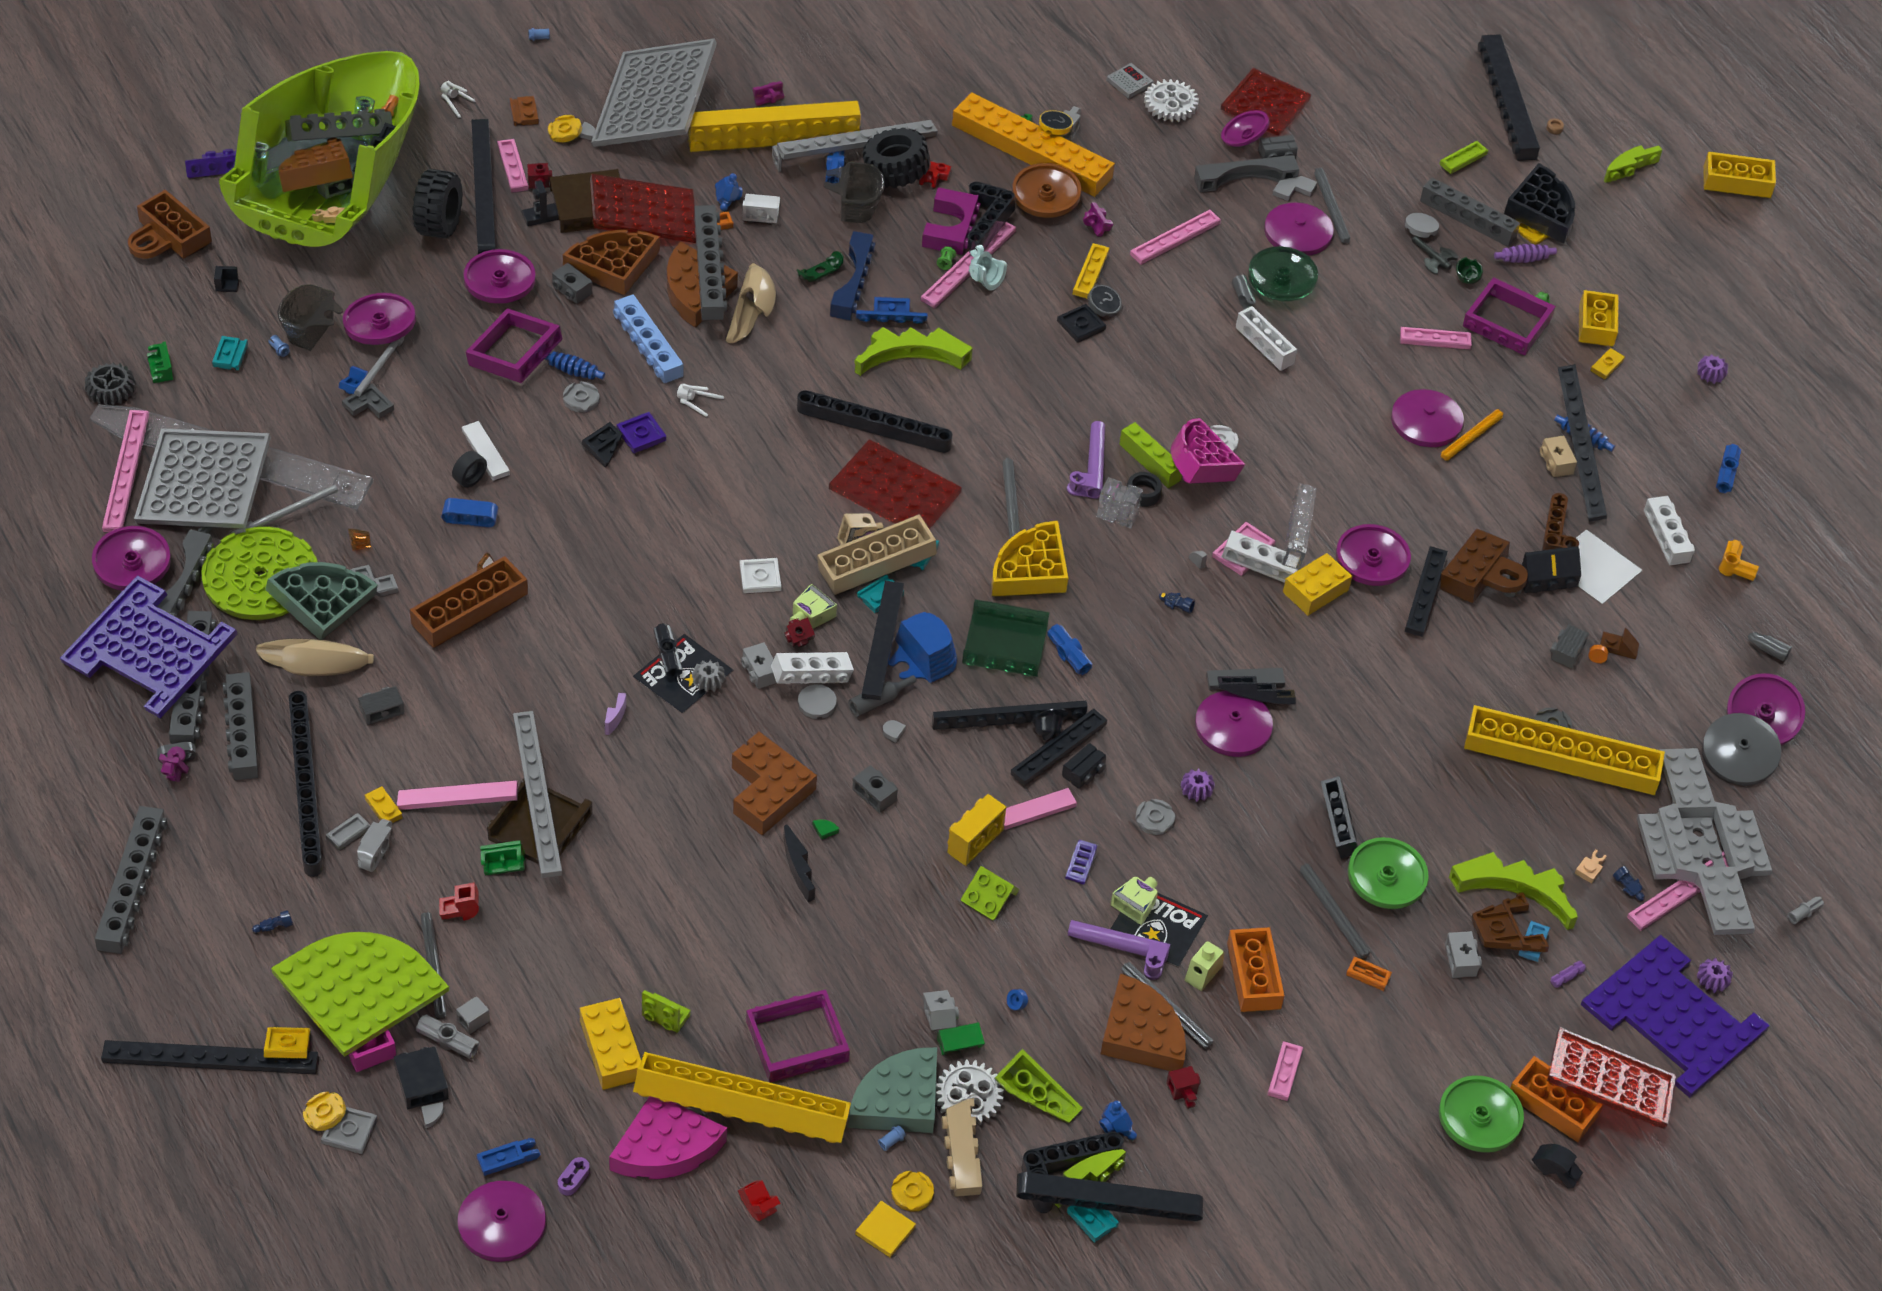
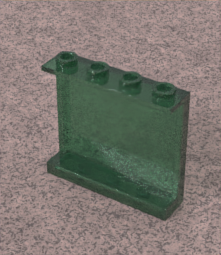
[962,599,1050,677]

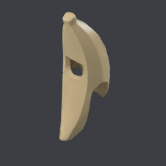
[726,263,776,343]
[256,639,374,676]

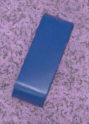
[441,498,499,527]

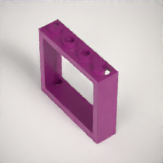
[1463,277,1556,356]
[465,308,563,383]
[746,989,850,1083]

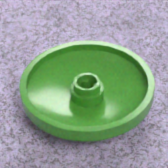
[1348,837,1428,909]
[1439,1076,1524,1152]

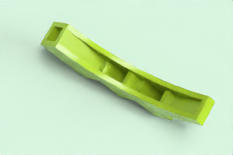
[854,327,973,376]
[1449,852,1578,930]

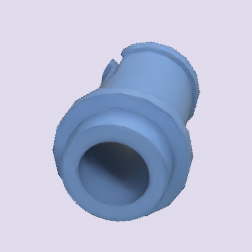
[528,28,550,41]
[268,335,290,357]
[878,1126,906,1151]

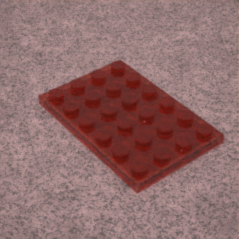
[590,174,696,243]
[829,439,962,529]
[1547,1027,1676,1130]

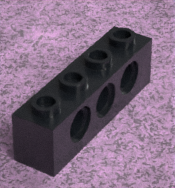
[1321,776,1359,858]

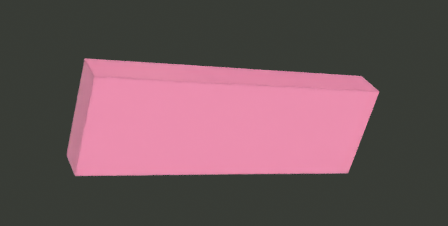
[1267,1041,1303,1101]

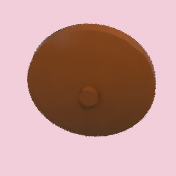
[1012,163,1081,218]

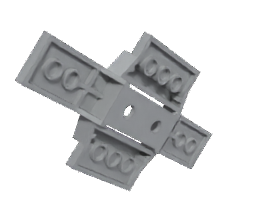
[1637,748,1772,935]

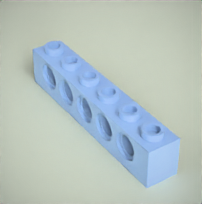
[613,294,683,384]

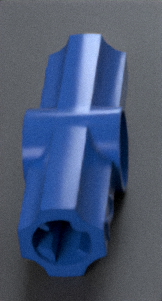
[825,150,845,186]
[1716,444,1741,493]
[1047,624,1092,675]

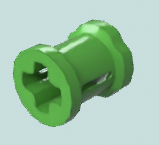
[937,247,956,270]

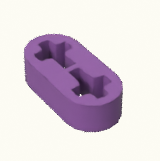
[558,1157,589,1196]

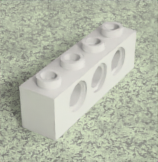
[1236,306,1297,371]
[1644,496,1695,566]
[1221,530,1301,583]
[771,652,854,684]

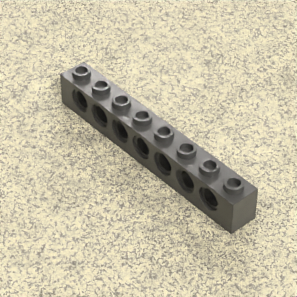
[694,205,727,320]
[169,611,216,745]
[95,806,168,954]

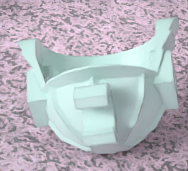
[968,245,1007,290]

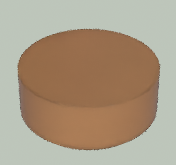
[1546,119,1564,134]

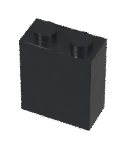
[394,1046,449,1110]

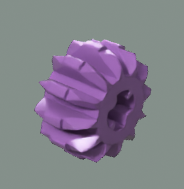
[1697,354,1728,384]
[1181,768,1215,802]
[1697,957,1733,993]

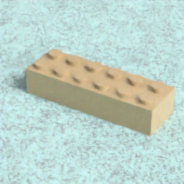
[817,514,937,595]

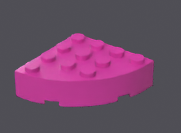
[1171,418,1245,484]
[609,1096,727,1179]

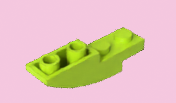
[1604,145,1662,183]
[1055,1149,1126,1208]

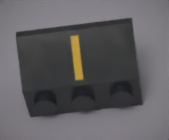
[1522,546,1581,593]

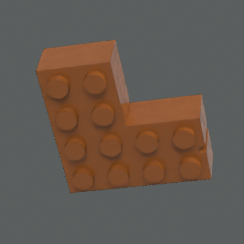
[731,732,817,836]

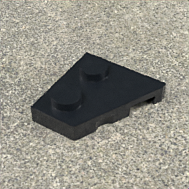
[582,422,622,467]

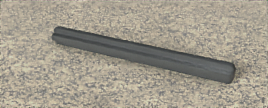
[1314,168,1351,244]
[1003,458,1020,539]
[1300,863,1370,959]
[421,912,446,1019]
[1121,962,1213,1049]

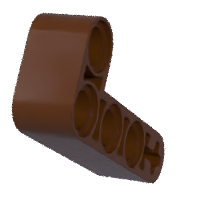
[1542,493,1579,550]

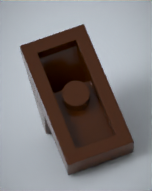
[1600,628,1640,660]

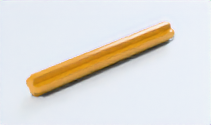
[1441,409,1503,461]

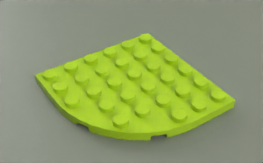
[271,932,449,1057]

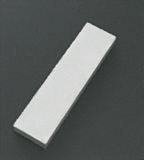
[462,421,510,481]

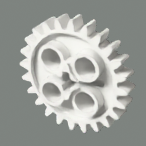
[1144,79,1199,122]
[935,1060,1004,1126]

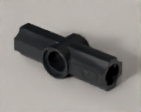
[653,623,682,678]

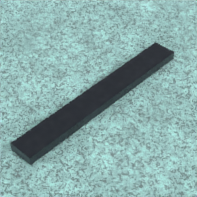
[861,581,904,700]

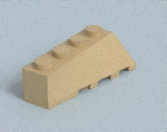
[942,1098,982,1197]

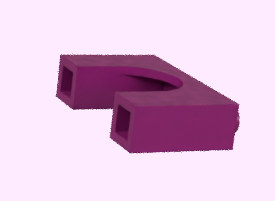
[922,187,981,255]

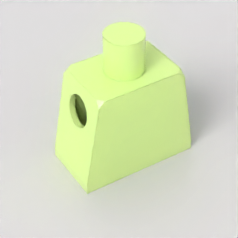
[1185,941,1224,991]

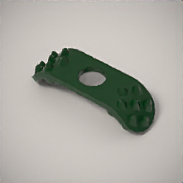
[796,251,844,282]

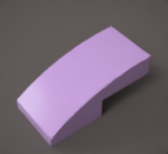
[605,693,626,735]

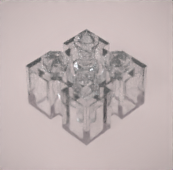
[1097,477,1143,528]

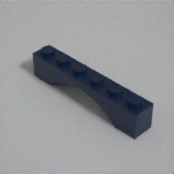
[830,231,876,320]

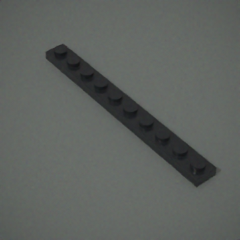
[1558,364,1607,522]
[101,1040,319,1074]

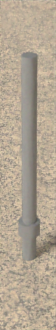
[354,336,405,397]
[231,485,338,535]

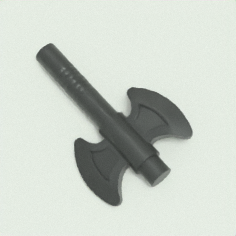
[1412,236,1458,274]

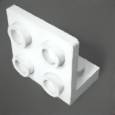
[742,194,780,223]

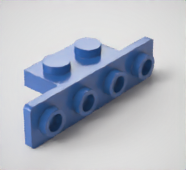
[856,297,928,324]

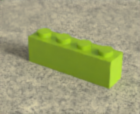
[1119,422,1182,488]

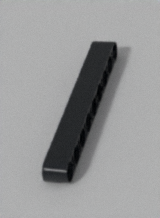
[797,390,953,453]
[1016,1172,1203,1221]

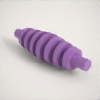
[1494,244,1557,263]

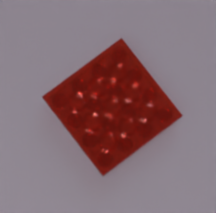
[1220,68,1311,136]

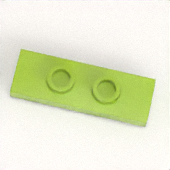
[1439,141,1488,174]

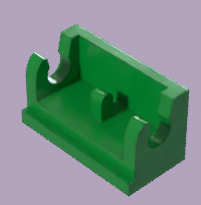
[147,341,173,383]
[480,840,525,876]
[937,1022,985,1055]

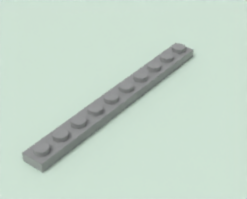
[776,120,938,160]
[513,711,562,878]

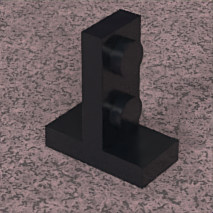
[522,180,559,227]

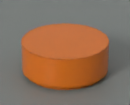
[1588,645,1608,663]

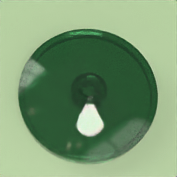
[1248,246,1318,301]

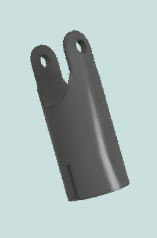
[1232,275,1256,310]
[1748,632,1792,662]

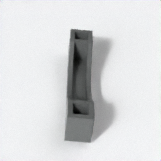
[1194,155,1299,192]
[157,530,215,618]

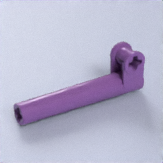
[1067,421,1105,499]
[1068,920,1171,980]

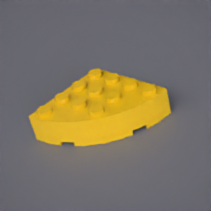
[991,521,1068,596]

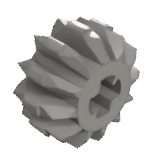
[692,659,725,693]

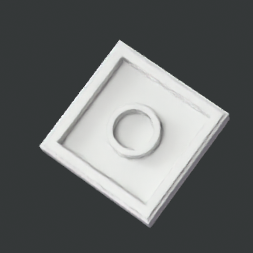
[740,558,781,593]

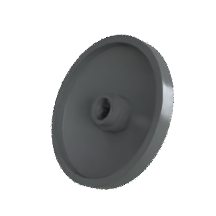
[1702,713,1781,786]

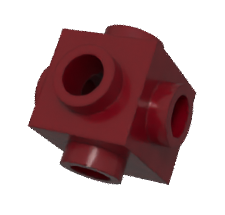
[527,163,553,189]
[784,617,815,647]

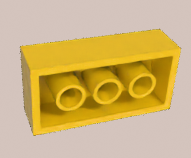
[1703,152,1776,198]
[579,998,641,1090]

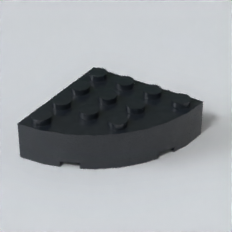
[1504,163,1575,243]

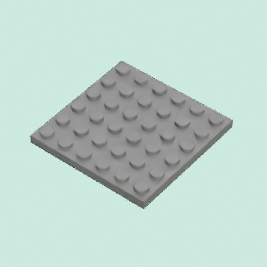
[134,429,271,529]

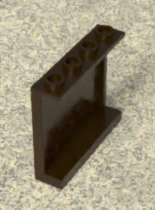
[550,169,630,233]
[487,778,593,864]

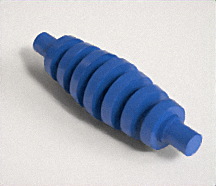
[545,351,605,380]
[1554,415,1615,452]

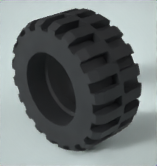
[862,128,931,188]
[412,169,463,239]

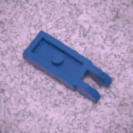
[477,1138,541,1176]

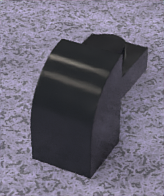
[1532,1144,1583,1188]

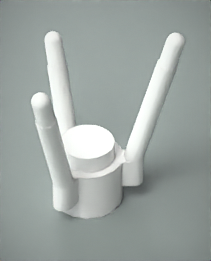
[441,81,475,118]
[677,384,724,417]

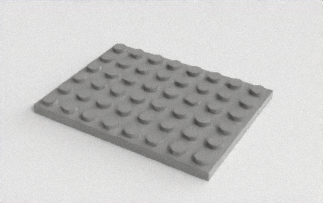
[591,38,717,147]

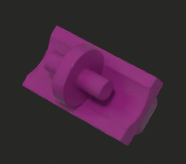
[753,81,784,106]
[1083,202,1113,236]
[159,746,189,782]

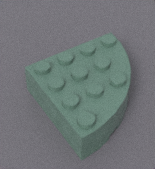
[265,562,378,640]
[848,1047,937,1133]

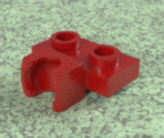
[919,161,952,188]

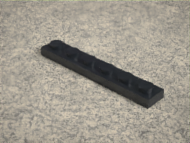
[1404,546,1448,637]
[1010,708,1108,786]

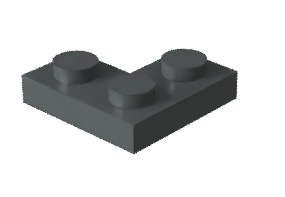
[342,384,394,418]

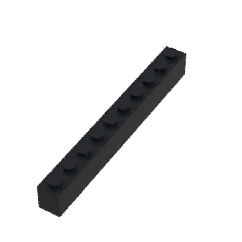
[1478,34,1540,161]

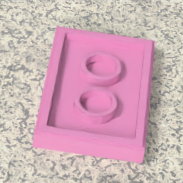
[1212,522,1276,576]

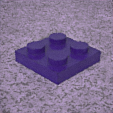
[617,412,666,453]

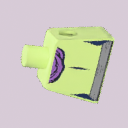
[790,584,837,629]
[1110,877,1158,925]

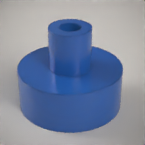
[1007,989,1028,1010]

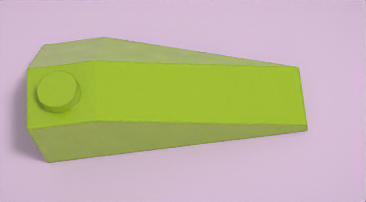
[994,1049,1083,1123]

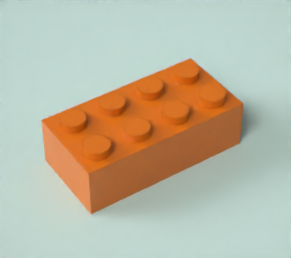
[1227,927,1284,1012]
[1510,1056,1605,1142]

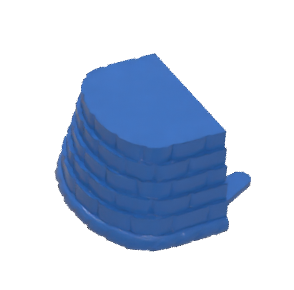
[889,612,957,683]

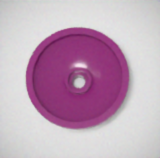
[1221,110,1269,147]

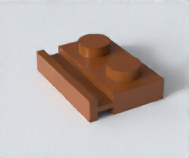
[510,96,539,126]

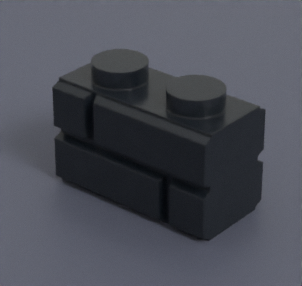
[1062,743,1106,788]

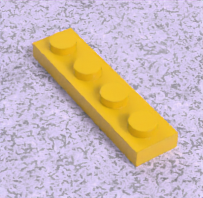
[1072,243,1109,298]

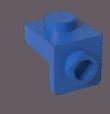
[339,366,368,394]

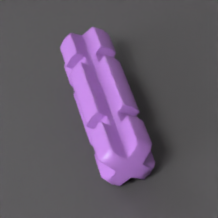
[1550,961,1586,988]

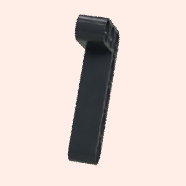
[967,181,1015,252]
[1021,1132,1124,1213]

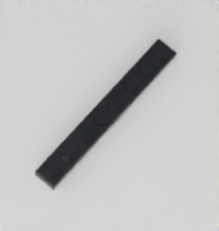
[932,700,1088,730]

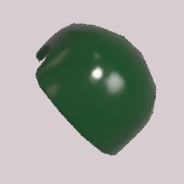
[1456,257,1483,284]

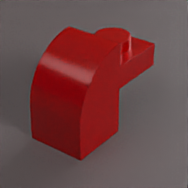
[439,882,479,921]
[737,1180,780,1221]

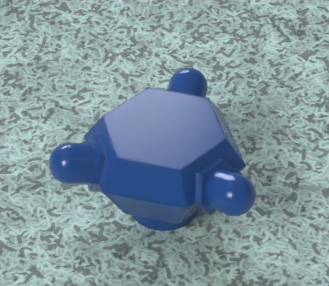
[715,173,743,211]
[1099,1100,1137,1140]

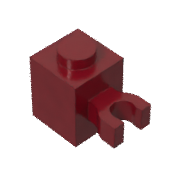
[1166,1066,1201,1109]

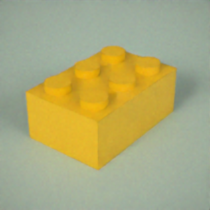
[1579,290,1618,347]
[1283,553,1352,616]
[947,794,1007,866]

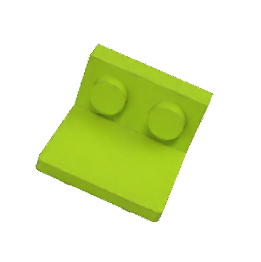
[961,866,1020,920]
[642,990,691,1033]

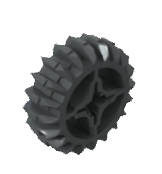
[84,362,135,407]

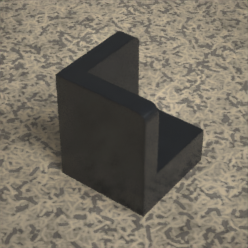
[214,266,239,292]

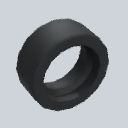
[452,450,487,488]
[1126,472,1162,507]

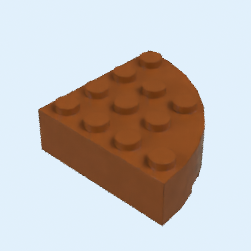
[279,137,353,192]
[563,230,660,295]
[667,242,738,328]
[1100,974,1186,1071]

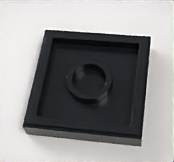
[1057,304,1107,343]

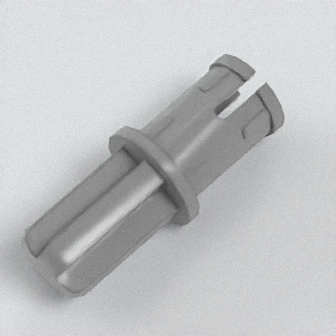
[1788,897,1824,924]

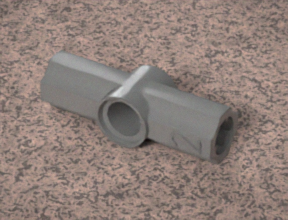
[416,1015,480,1059]

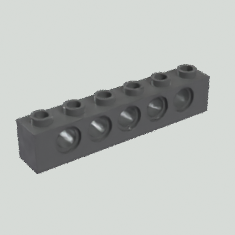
[285,109,392,142]
[1420,177,1520,247]
[223,672,258,780]

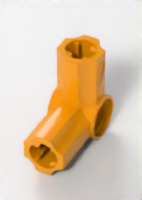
[1719,539,1759,581]

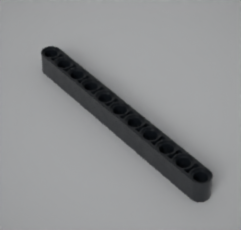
[471,119,495,254]
[289,691,322,877]

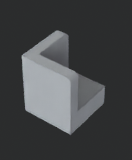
[456,997,490,1034]

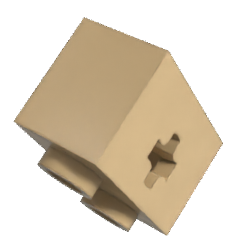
[1540,436,1577,477]

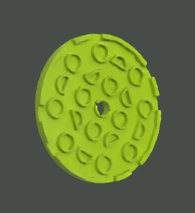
[202,527,317,620]

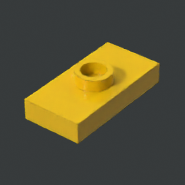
[1590,348,1625,379]

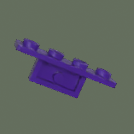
[185,149,236,178]

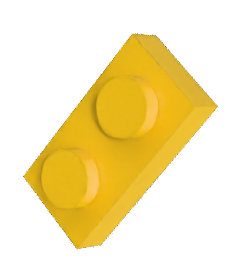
[365,786,402,823]

